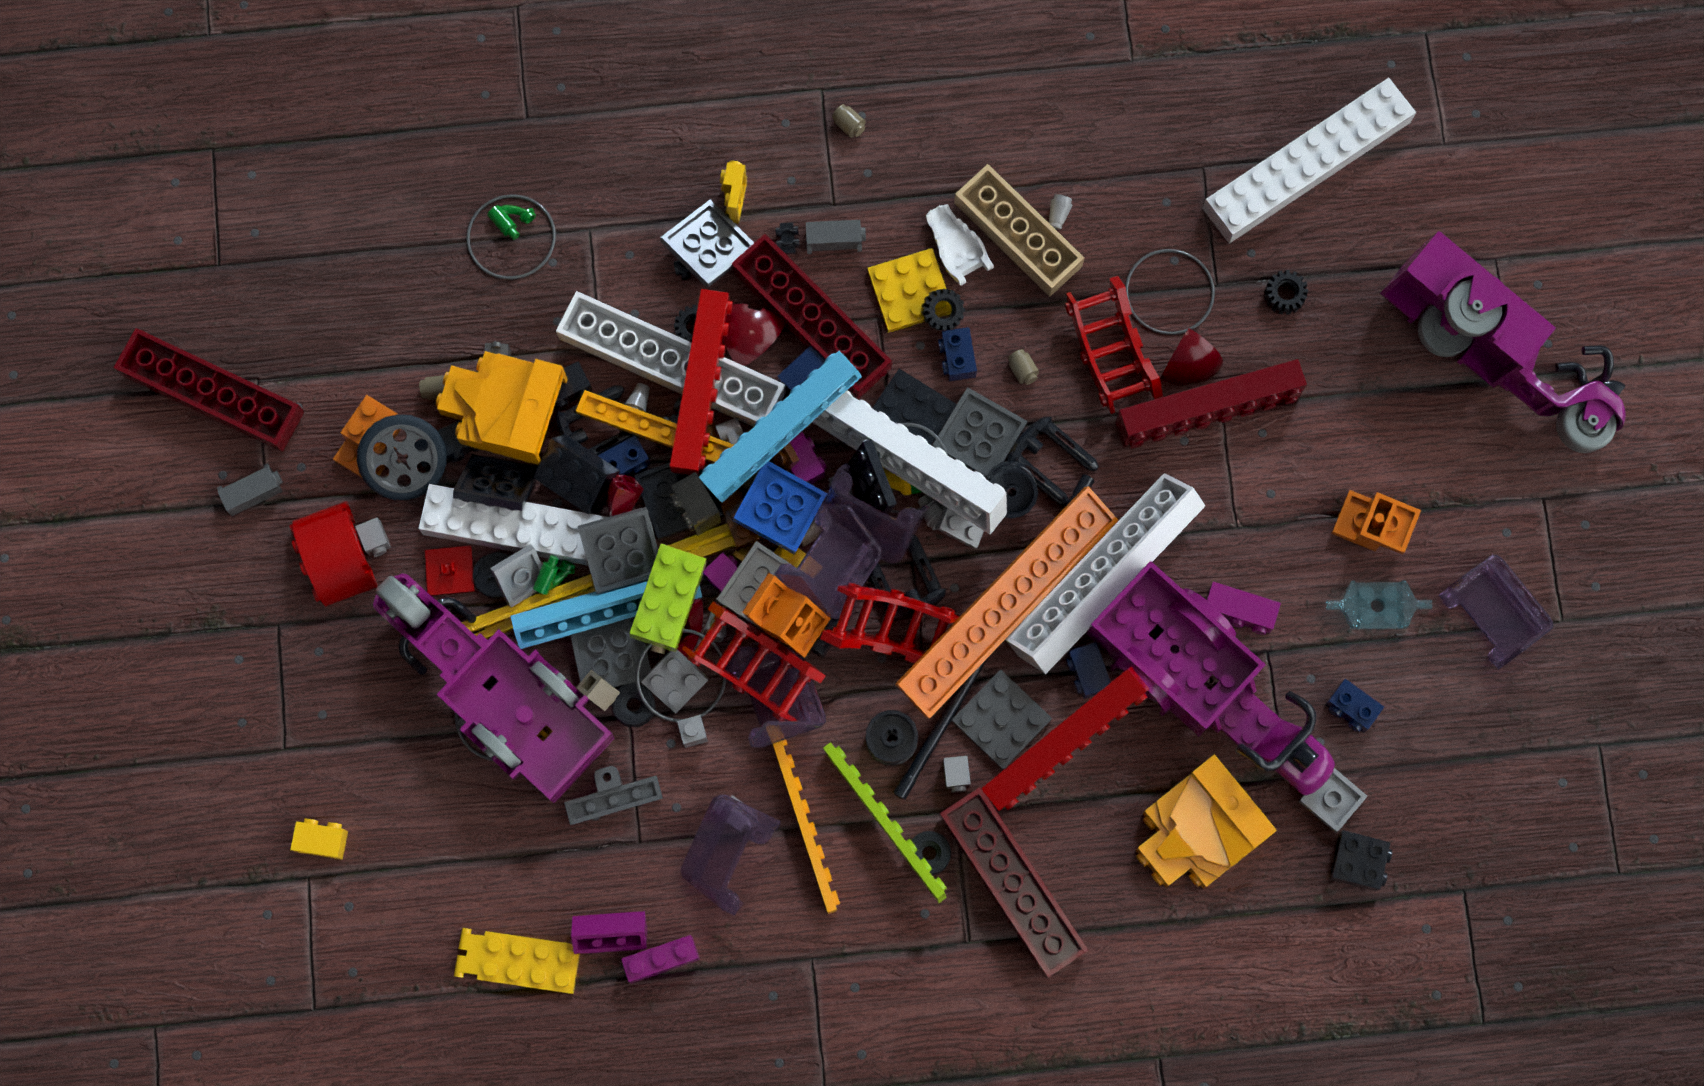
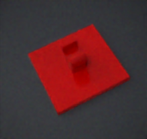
[425,546,475,596]

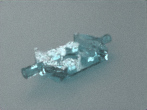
[1325,580,1432,629]

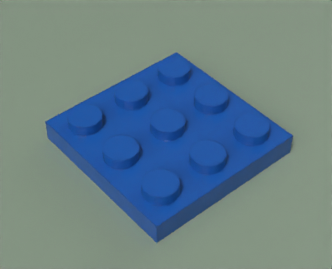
[732,461,827,554]

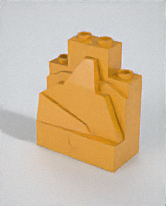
[436,351,568,465]
[1136,754,1277,889]

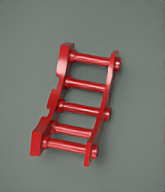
[1065,276,1163,414]
[820,583,960,664]
[682,602,826,724]

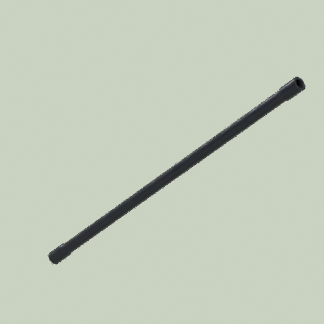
[893,474,1095,800]

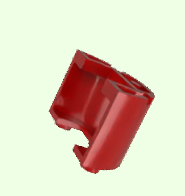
[289,501,378,607]

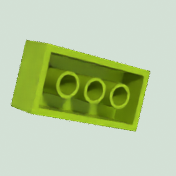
[630,544,706,653]

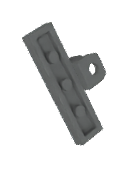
[564,766,663,825]

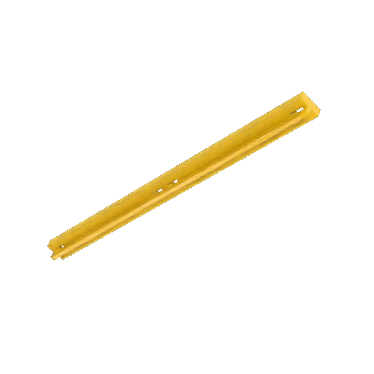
[461,508,822,639]

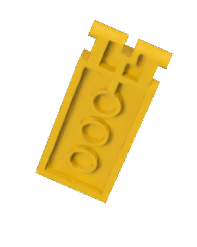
[454,928,580,994]

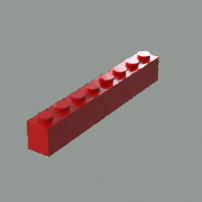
[670,289,733,476]
[981,667,1149,811]

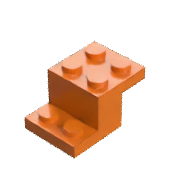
[333,395,401,479]
[1331,490,1421,555]
[742,573,831,658]

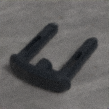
[555,385,640,456]
[1007,416,1099,506]
[862,532,946,621]

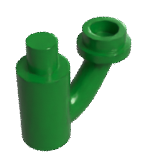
[487,205,536,240]
[533,555,575,595]

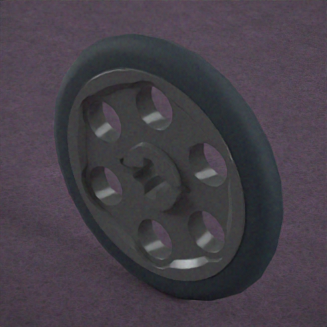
[357,414,447,500]

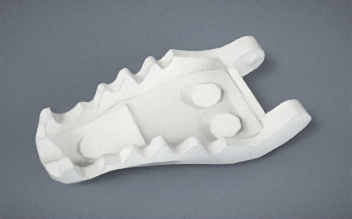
[926,204,994,286]

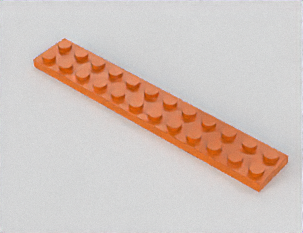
[895,486,1119,719]

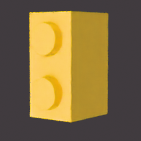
[290,818,348,860]

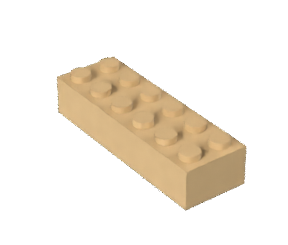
[954,164,1084,297]

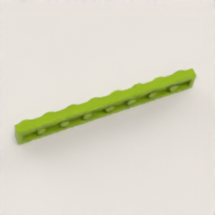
[823,742,947,903]

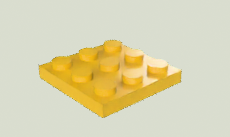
[867,248,952,333]

